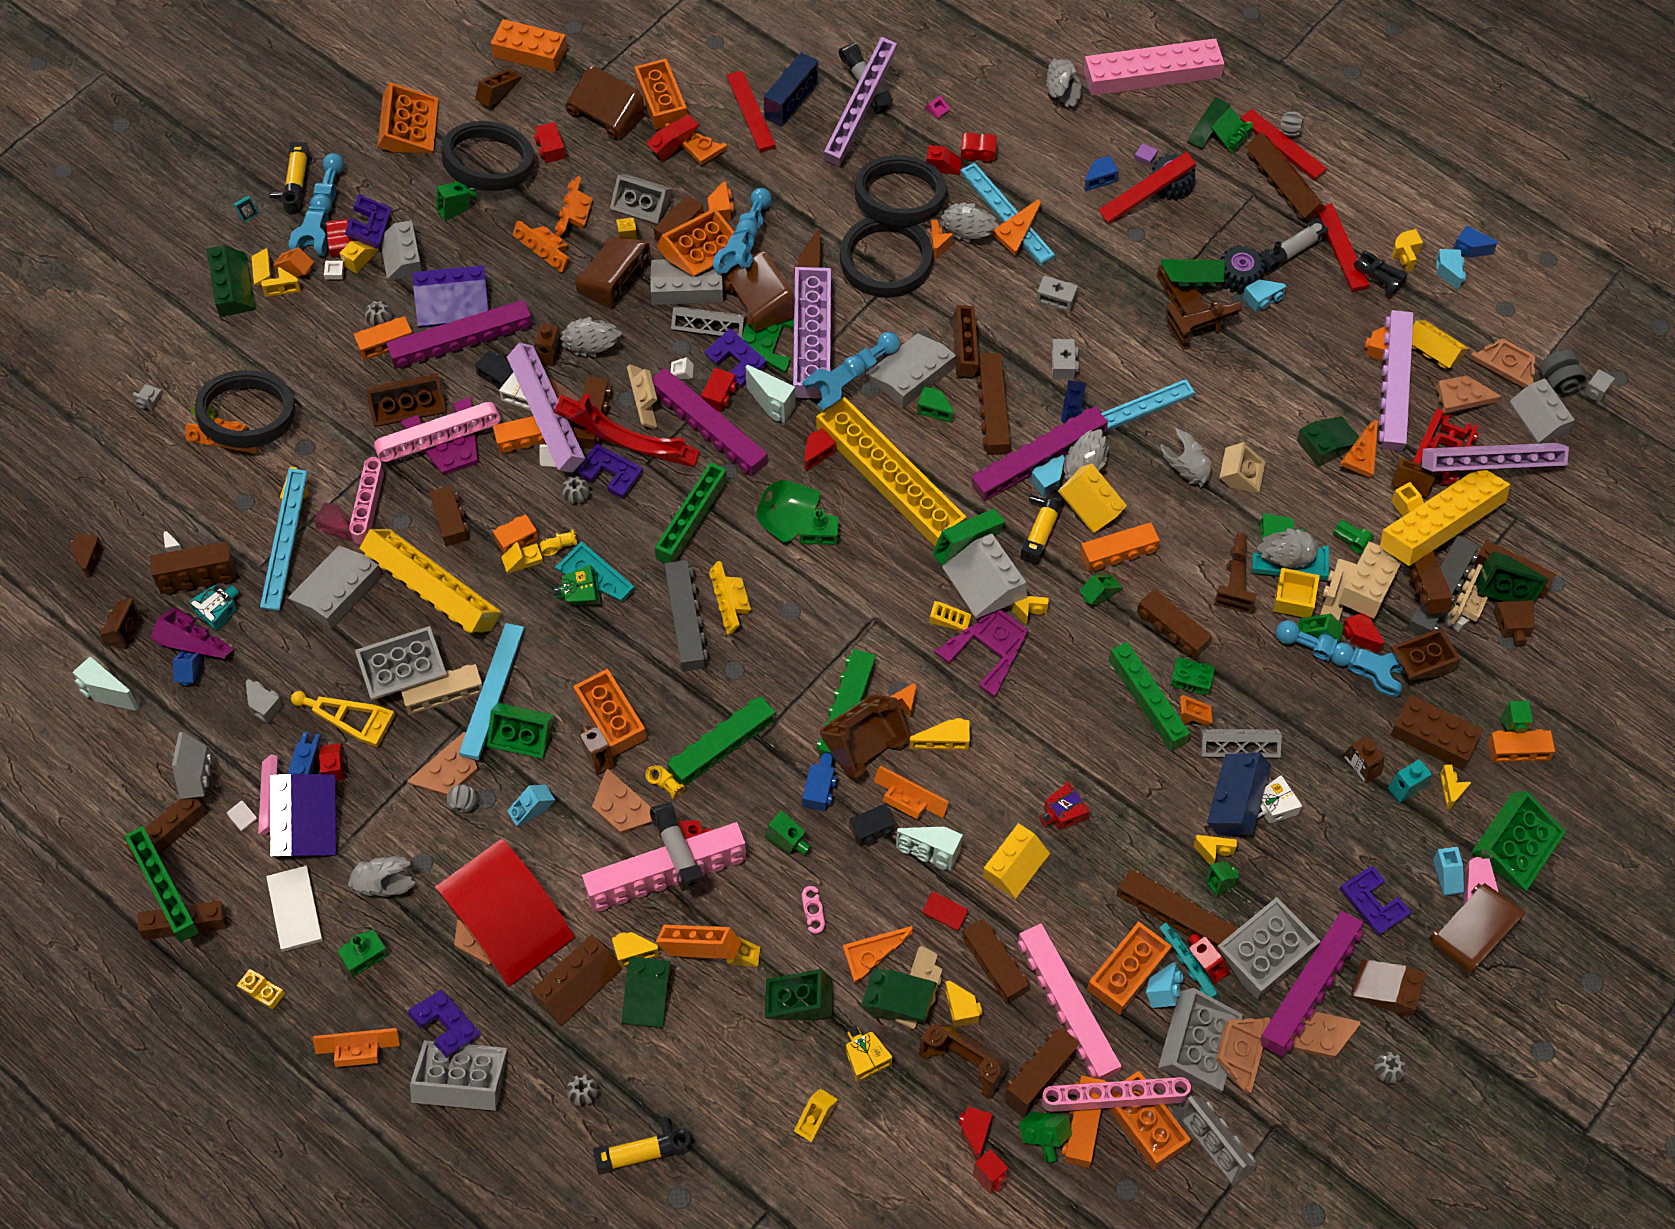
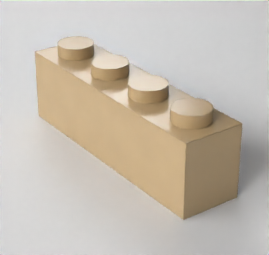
[401,664,483,715]

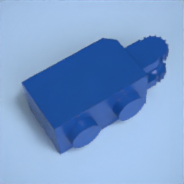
[288,732,321,775]
[802,753,837,812]

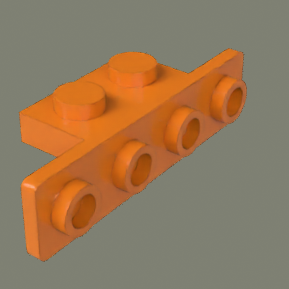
[555,176,593,237]
[512,221,569,272]
[185,418,257,454]
[874,766,949,819]
[313,1028,400,1067]

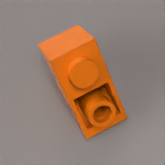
[707,182,734,221]

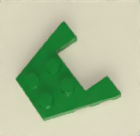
[741,318,794,374]

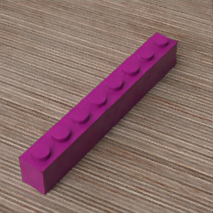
[386,300,532,369]
[652,368,768,477]
[972,406,1108,502]
[1261,911,1365,1057]

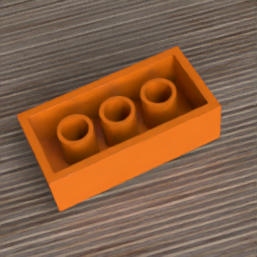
[490,19,567,73]
[634,59,687,130]
[573,668,647,757]
[1087,921,1172,1015]
[1107,1071,1191,1170]

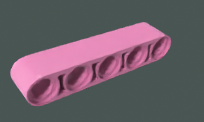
[349,457,384,544]

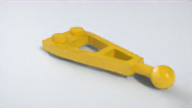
[291,691,395,748]

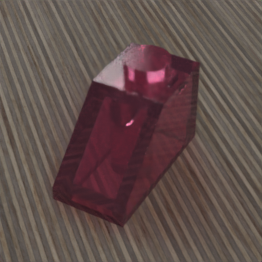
[314,502,352,542]

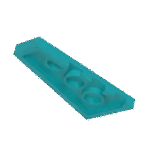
[555,541,635,603]
[1251,546,1329,581]
[1159,923,1221,1000]

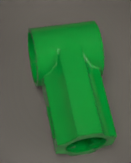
[1333,520,1374,554]

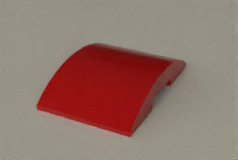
[435,839,575,987]

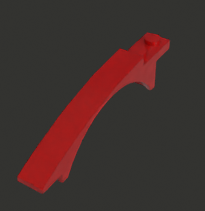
[553,393,700,467]

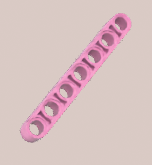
[374,402,500,462]
[1041,1077,1191,1112]

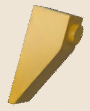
[910,718,970,750]

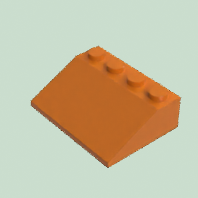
[377,82,438,153]
[656,208,734,277]

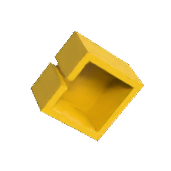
[1273,568,1320,618]

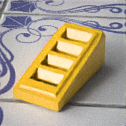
[930,601,971,631]

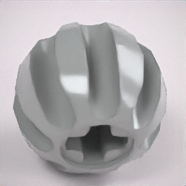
[1280,111,1304,137]
[365,301,392,327]
[562,476,589,504]
[447,785,477,812]
[1374,1052,1406,1084]
[566,1074,598,1106]

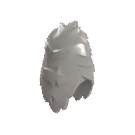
[1046,58,1081,107]
[941,202,999,243]
[560,317,622,357]
[1063,429,1109,480]
[1160,429,1212,487]
[1257,528,1318,569]
[348,856,415,897]

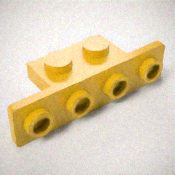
[709,561,751,634]

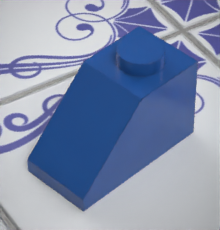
[1084,156,1119,191]
[1453,226,1498,258]
[173,650,203,685]

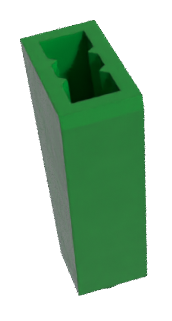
[932,509,1005,566]

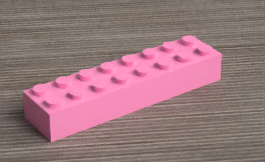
[1083,39,1224,95]
[582,822,746,912]

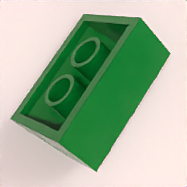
[1161,259,1225,286]
[486,703,554,759]

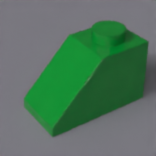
[917,386,954,423]
[1079,574,1123,605]
[1298,613,1344,642]
[1500,701,1533,733]
[1205,862,1239,897]

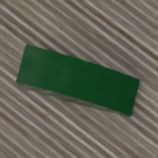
[1187,97,1230,150]

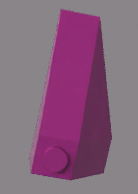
[150,607,234,659]

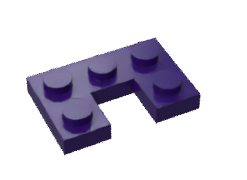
[344,194,391,248]
[704,328,768,388]
[576,444,643,499]
[1340,865,1412,937]
[408,990,481,1058]

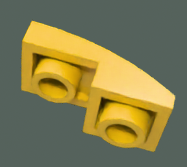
[237,969,286,1010]

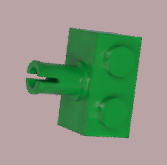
[799,509,838,545]
[337,929,389,978]
[1019,1112,1072,1163]

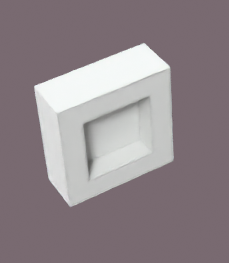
[324,261,344,279]

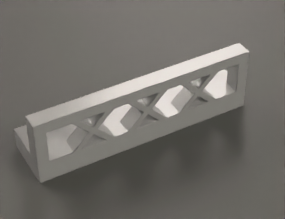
[671,306,746,337]
[1200,729,1282,758]

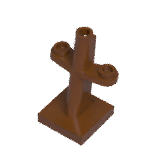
[1166,301,1243,350]
[1214,533,1257,614]

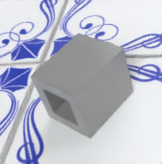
[1583,369,1615,403]

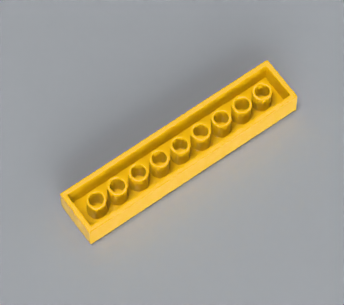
[816,397,967,547]

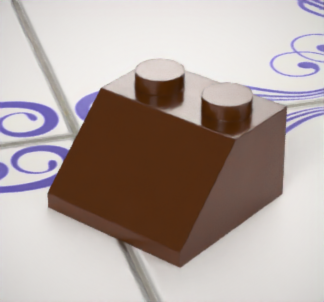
[100,598,142,650]

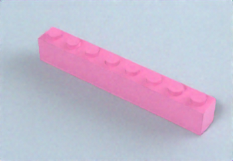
[1017,924,1121,1080]

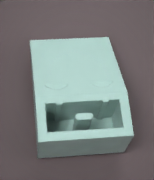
[896,827,963,871]

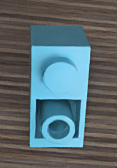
[1436,249,1466,289]
[1243,280,1286,312]
[1031,455,1065,497]
[507,785,555,827]
[1433,847,1464,896]
[1146,962,1184,1008]

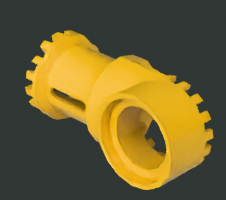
[540,529,578,556]
[646,765,685,800]

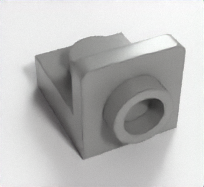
[132,384,163,410]

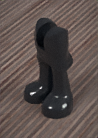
[1353,251,1408,298]

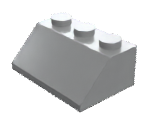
[610,174,672,224]
[380,220,422,281]
[1509,379,1575,444]
[172,732,213,799]

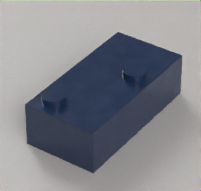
[763,52,818,127]
[1207,753,1271,835]

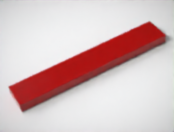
[726,70,775,153]
[1240,109,1327,181]
[1099,151,1197,225]
[1318,203,1369,292]

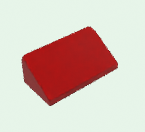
[922,891,968,931]

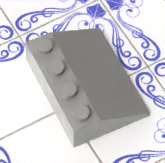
[651,259,723,305]
[865,333,956,409]
[942,534,1027,619]
[288,546,382,629]
[355,626,447,700]
[1217,897,1321,1000]
[1158,988,1243,1092]
[410,1040,507,1111]
[1179,1096,1256,1187]

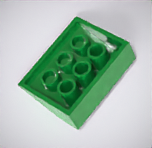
[1472,791,1566,891]

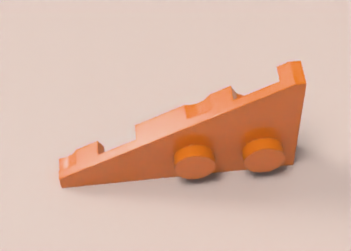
[992,199,1041,255]
[1340,420,1378,478]

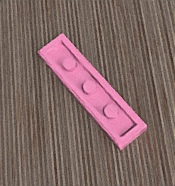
[258,754,278,836]

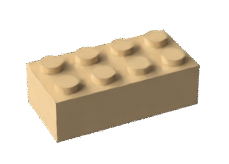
[1339,541,1402,618]

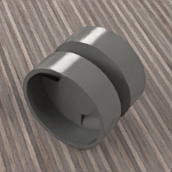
[1539,349,1588,397]

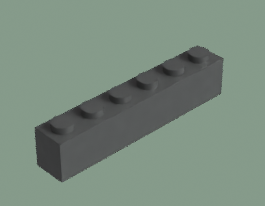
[1407,536,1479,636]
[665,560,708,672]

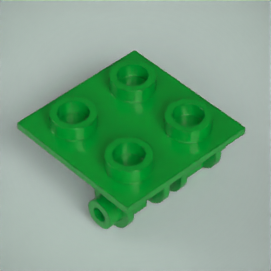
[1211,107,1253,154]
[1170,657,1215,695]

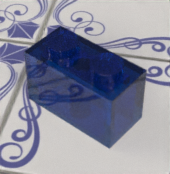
[1061,380,1086,423]

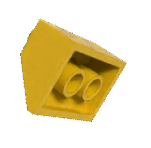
[1412,320,1470,369]
[1058,463,1127,533]
[982,823,1050,900]

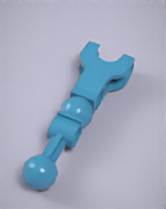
[289,153,344,256]
[713,188,772,275]
[801,332,900,411]
[1276,620,1405,697]

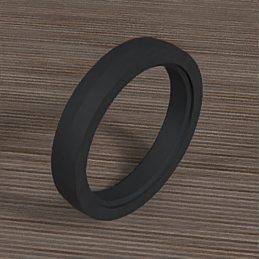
[441,121,534,191]
[854,155,946,226]
[840,217,933,298]
[195,370,295,448]

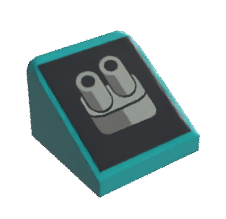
[234,195,258,222]

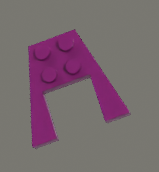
[401,397,478,476]
[934,609,1028,698]

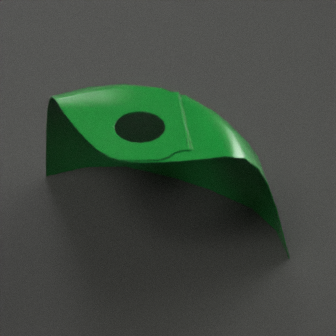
[756,480,821,542]

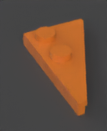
[665,123,727,165]
[843,926,913,984]

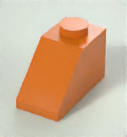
[273,247,314,277]
[1364,327,1388,361]

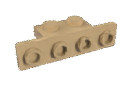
[627,365,657,429]
[1320,559,1356,621]
[1450,564,1488,625]
[896,946,942,1029]

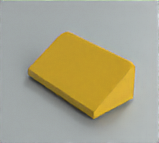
[252,248,272,286]

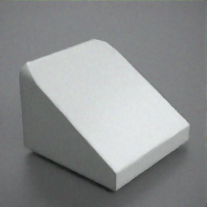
[671,357,694,379]
[539,444,556,467]
[163,531,182,552]
[1444,610,1471,632]
[227,801,257,832]

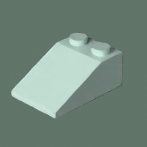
[745,365,796,423]
[72,657,139,711]

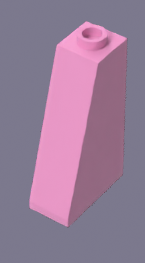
[1463,857,1498,905]

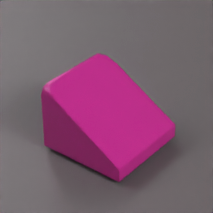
[924,95,950,119]

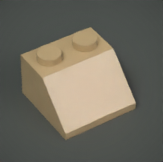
[1219,442,1265,493]

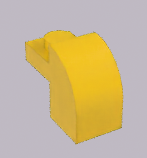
[1392,229,1423,271]

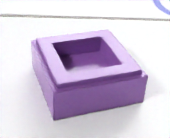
[1134,143,1158,165]

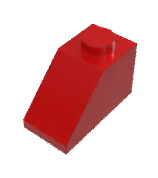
[926,145,962,175]
[804,428,836,472]
[1343,613,1385,653]
[319,743,344,781]
[958,1107,992,1160]

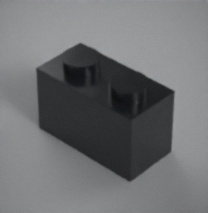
[475,350,513,390]
[849,803,896,847]

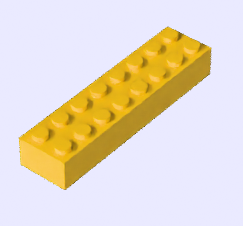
[1380,469,1510,566]
[359,529,502,633]

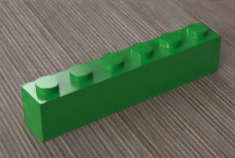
[655,462,727,563]
[1109,642,1190,752]
[817,649,876,763]
[667,696,776,786]
[124,826,199,943]

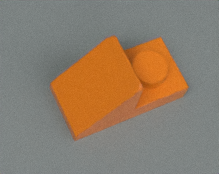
[930,220,953,259]
[890,683,916,718]
[1180,695,1213,726]

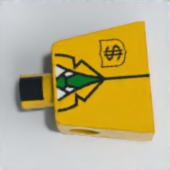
[846,1027,892,1082]

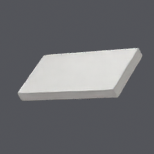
[266,866,323,952]

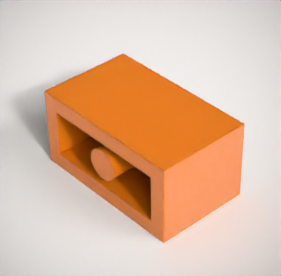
[493,514,538,554]

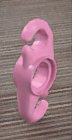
[801,886,825,934]

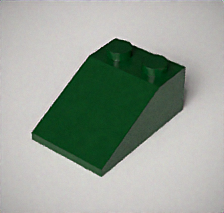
[1297,416,1359,468]
[1475,551,1548,602]
[621,957,672,1029]
[861,968,937,1022]
[764,969,833,1020]

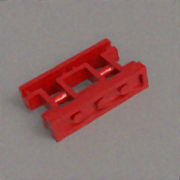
[1413,408,1479,488]

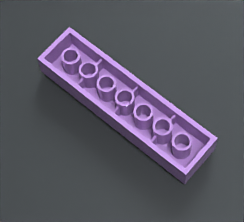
[793,267,831,398]

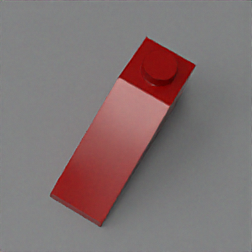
[646,114,700,162]

